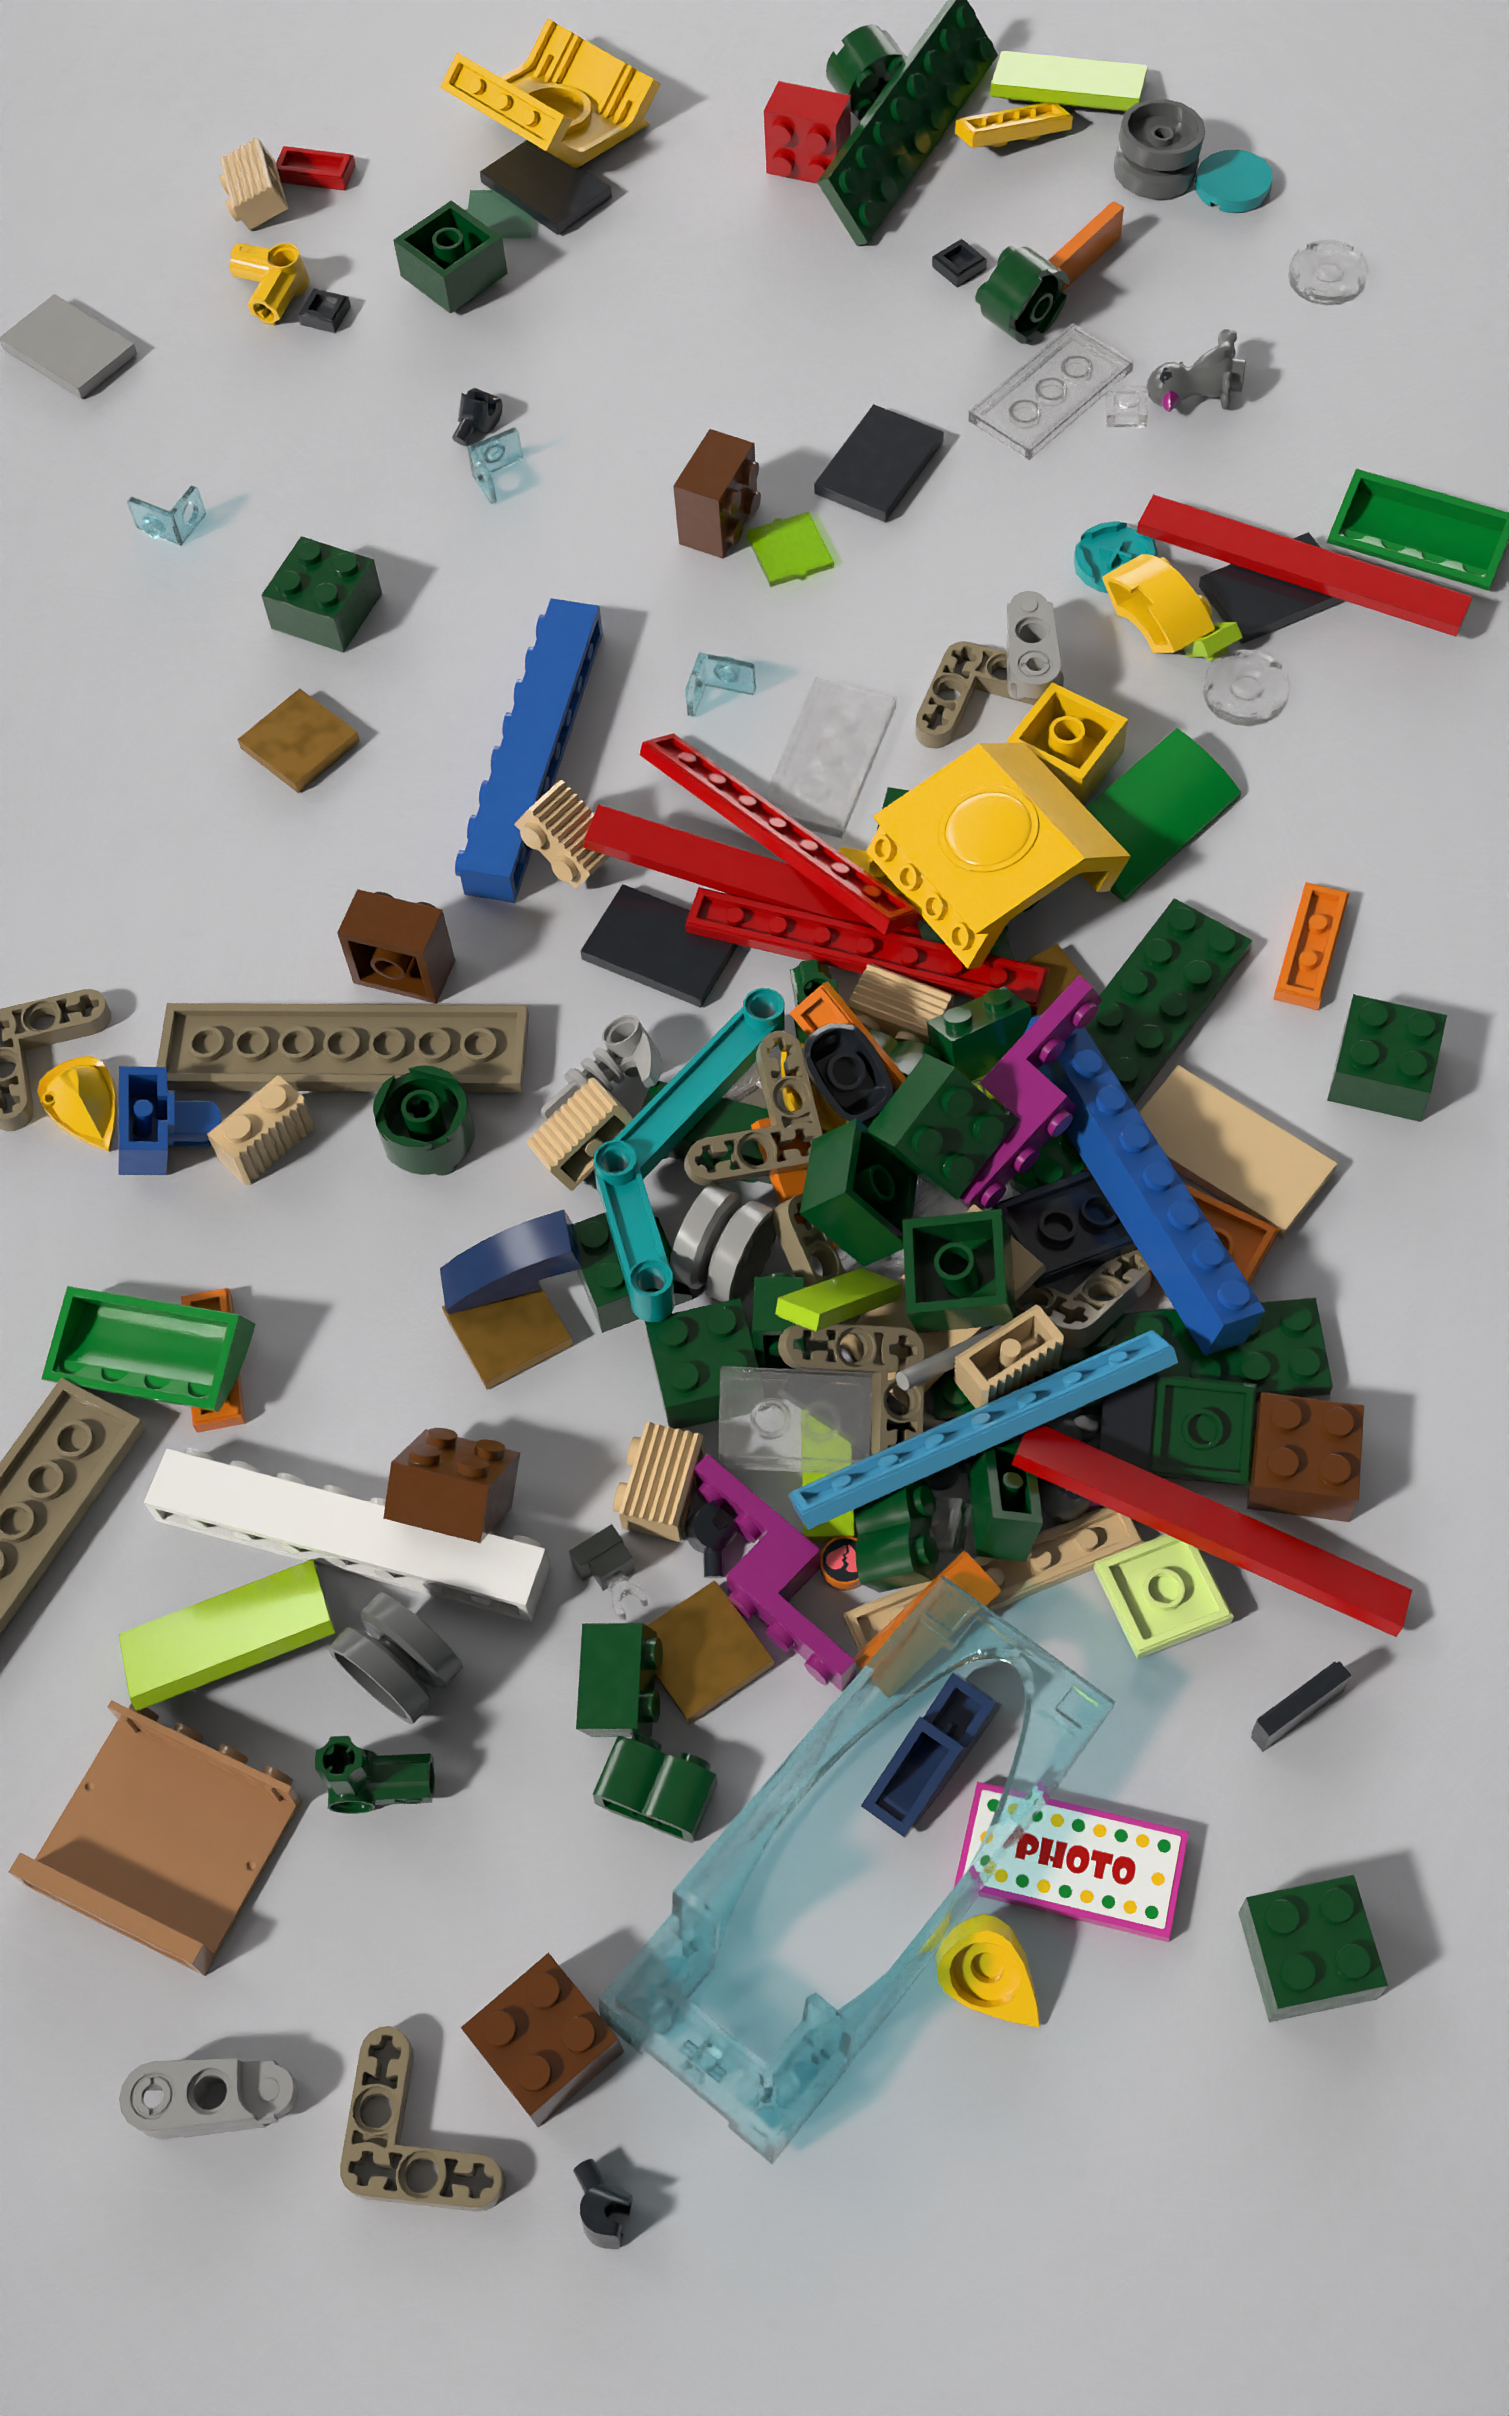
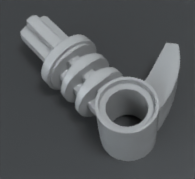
[540,1015,662,1122]

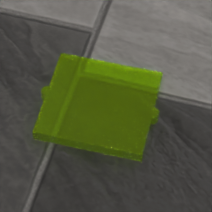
[746,512,834,587]

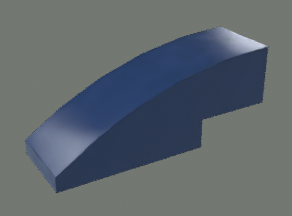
[440,1209,582,1314]
[861,1673,1002,1838]

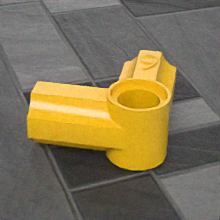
[229,243,310,325]

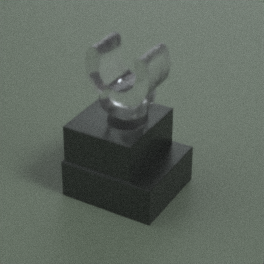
[569,1524,648,1620]

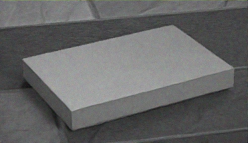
[0,294,137,399]

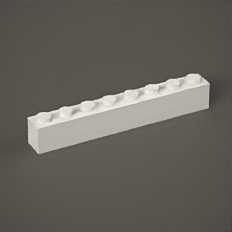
[144,1448,551,1622]

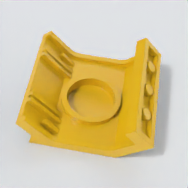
[440,18,661,169]
[866,743,1131,969]

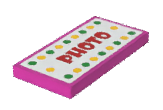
[954,1781,1189,1942]

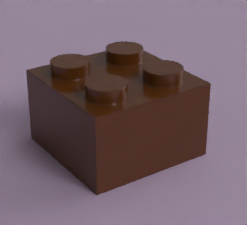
[673,429,761,559]
[337,889,456,1004]
[1247,1392,1364,1522]
[383,1428,520,1543]
[461,1952,624,2127]

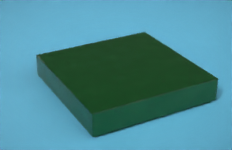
[1149,1374,1257,1486]

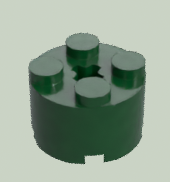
[826,24,907,121]
[975,246,1069,344]
[373,1065,475,1176]

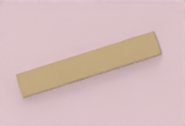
[843,1507,1145,1653]

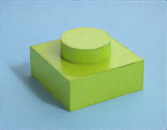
[1183,622,1243,661]

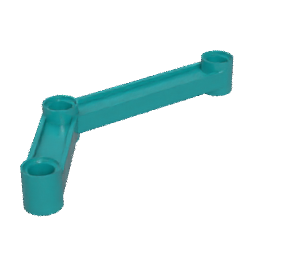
[593,988,785,1322]

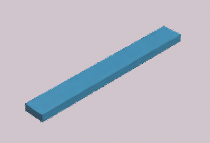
[788,1330,1178,1530]

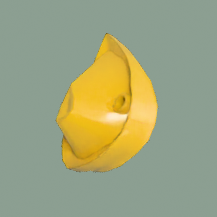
[37,1056,118,1152]
[935,1914,1040,2028]

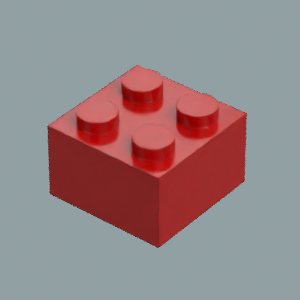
[763,81,851,184]

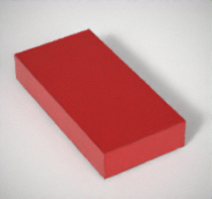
[276,146,356,191]

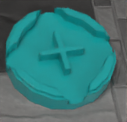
[1195,150,1273,213]
[1073,521,1158,593]

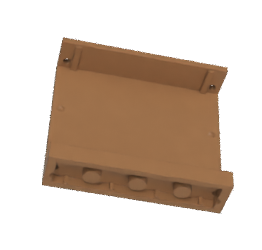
[8,1700,302,1976]

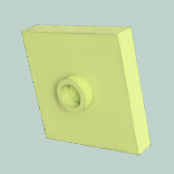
[1094,1534,1234,1659]

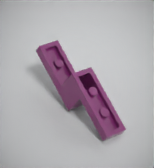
[959,975,1102,1210]
[694,1454,856,1692]

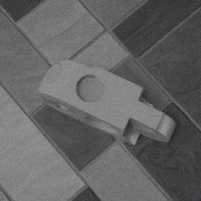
[1006,591,1062,700]
[119,2058,298,2139]

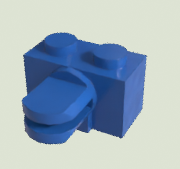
[118,1066,222,1175]

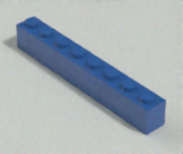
[455,598,603,903]
[1024,1015,1265,1356]

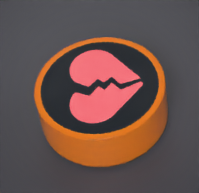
[820,1536,862,1590]

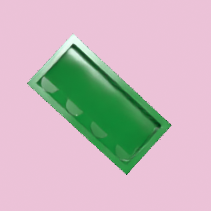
[1327,468,1509,591]
[1086,728,1241,902]
[41,1286,256,1412]

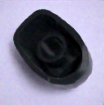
[802,1023,893,1123]

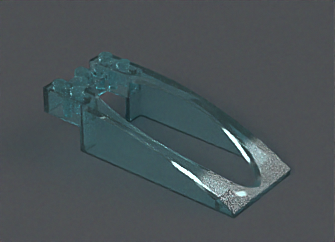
[599,1576,1116,2164]

